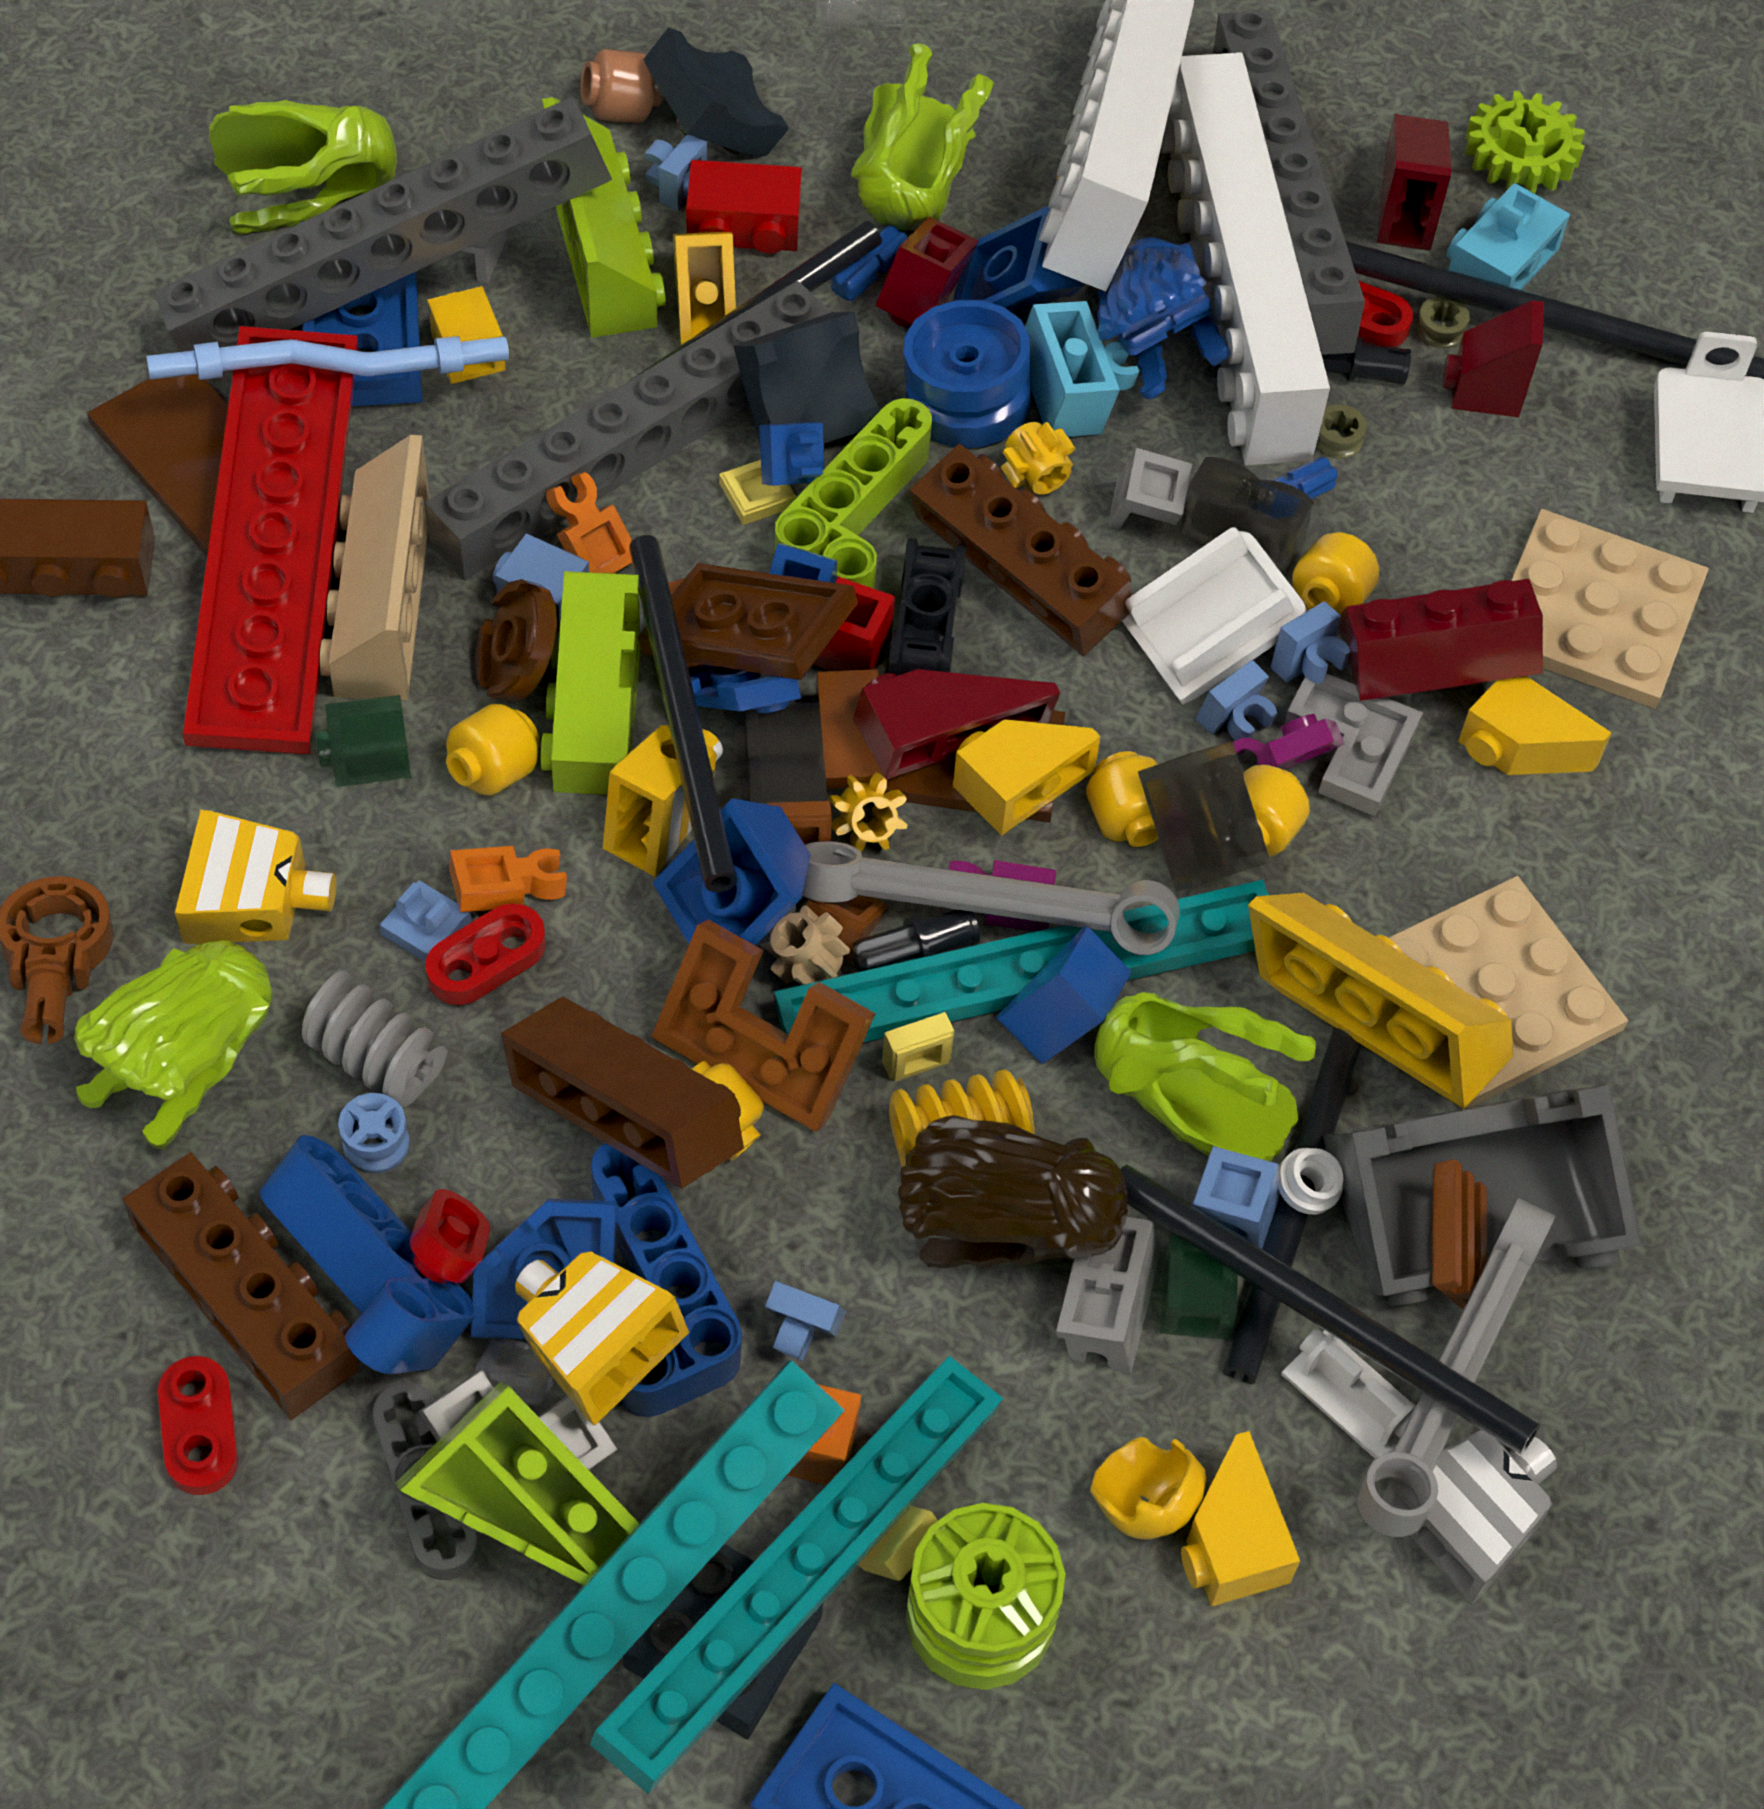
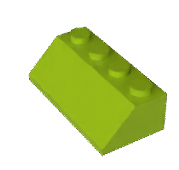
[542,97,666,338]

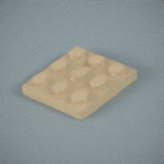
[1511,509,1709,709]
[1389,876,1629,1108]

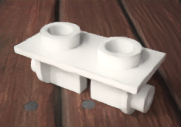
[1281,1328,1416,1459]

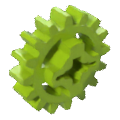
[1464,91,1585,194]

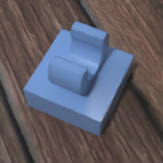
[644,135,707,211]
[1270,601,1351,684]
[1195,660,1277,741]
[379,880,471,962]
[765,1281,846,1361]

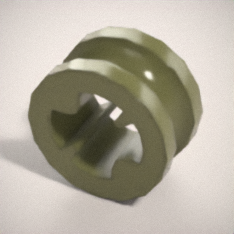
[1416,296,1470,348]
[1316,404,1367,459]

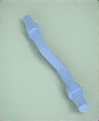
[146,336,509,380]

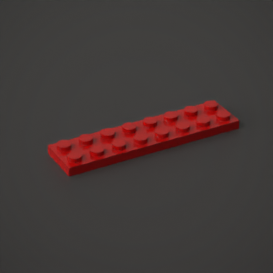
[183,326,359,755]

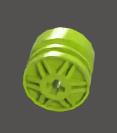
[905,1503,1066,1690]

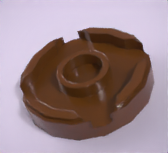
[475,579,557,703]

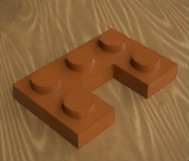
[651,919,876,1132]

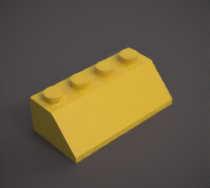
[1248,893,1513,1109]

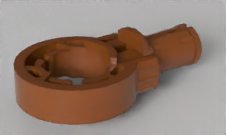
[0,876,113,1044]

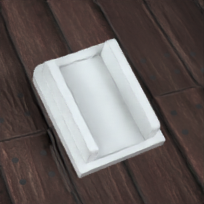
[1654,332,1764,513]
[1122,527,1307,705]

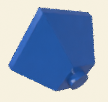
[953,206,1085,313]
[653,798,811,945]

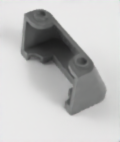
[1323,1085,1641,1306]

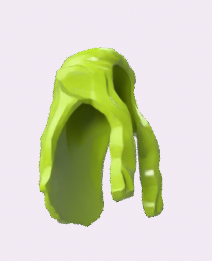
[851,43,995,231]
[209,100,397,235]
[74,940,273,1150]
[1095,992,1316,1162]

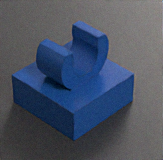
[759,422,824,486]

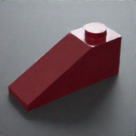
[853,669,1061,780]

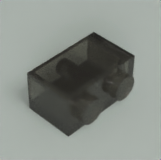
[1138,741,1271,892]

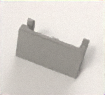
[1056,1217,1160,1375]

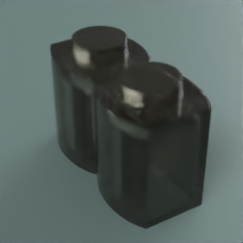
[1180,457,1314,575]
[734,702,827,804]

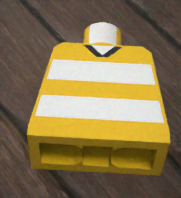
[602,725,723,877]
[175,810,336,944]
[515,1251,690,1426]

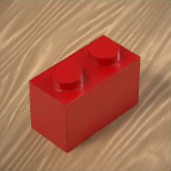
[686,160,802,254]

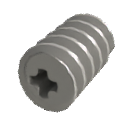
[302,970,448,1107]

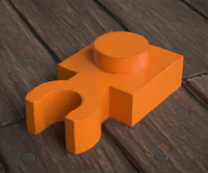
[546,472,632,574]
[449,846,567,912]

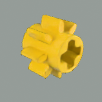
[1000,422,1075,495]
[829,772,908,852]

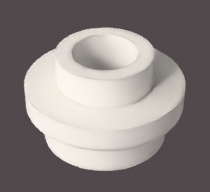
[1278,1148,1343,1215]

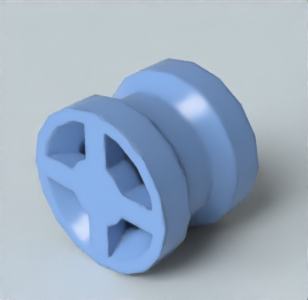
[338,1093,410,1174]

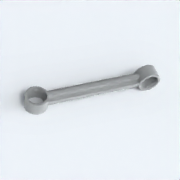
[802,841,1180,955]
[1357,1198,1556,1537]

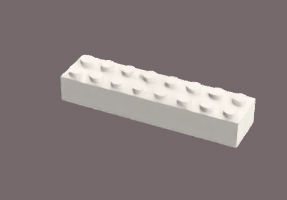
[1039,0,1195,291]
[1160,53,1330,465]

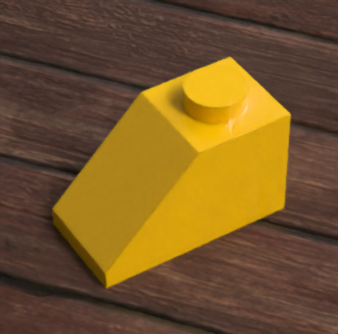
[673,232,736,345]
[1458,676,1612,775]
[953,720,1101,836]
[1181,1431,1300,1607]

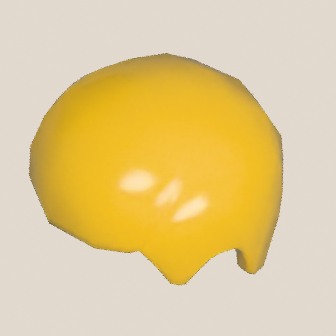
[1090,1437,1207,1540]

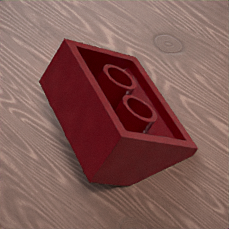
[1339,578,1543,701]

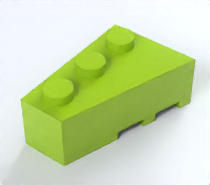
[541,571,641,795]
[395,1381,639,1585]

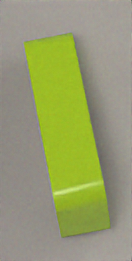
[774,398,932,589]

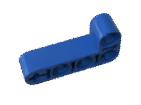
[259,1135,477,1374]
[591,1143,742,1417]

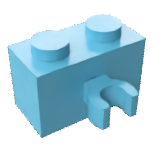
[1446,183,1570,290]
[1025,301,1140,437]

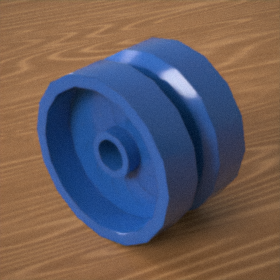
[903,300,1031,448]

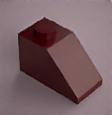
[875,216,979,329]
[1442,300,1544,418]

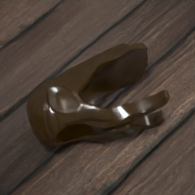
[897,1115,1128,1268]

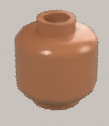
[581,49,663,123]

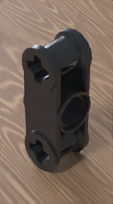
[888,538,967,676]

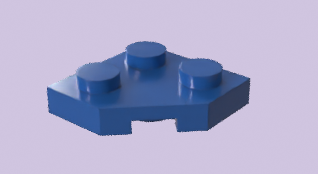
[688,664,801,713]
[471,1198,617,1339]

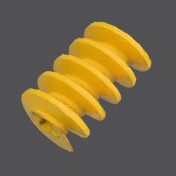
[889,1069,1035,1167]

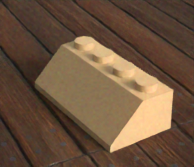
[320,435,430,700]

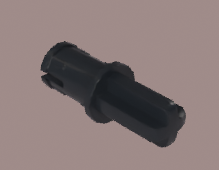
[1322,337,1411,385]
[852,909,980,972]

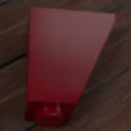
[1376,114,1452,251]

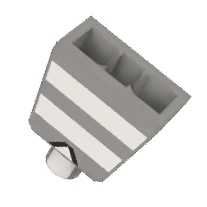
[1382,1430,1557,1604]

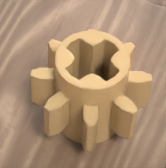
[764,905,850,985]

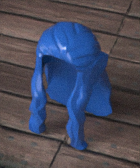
[1097,237,1230,400]

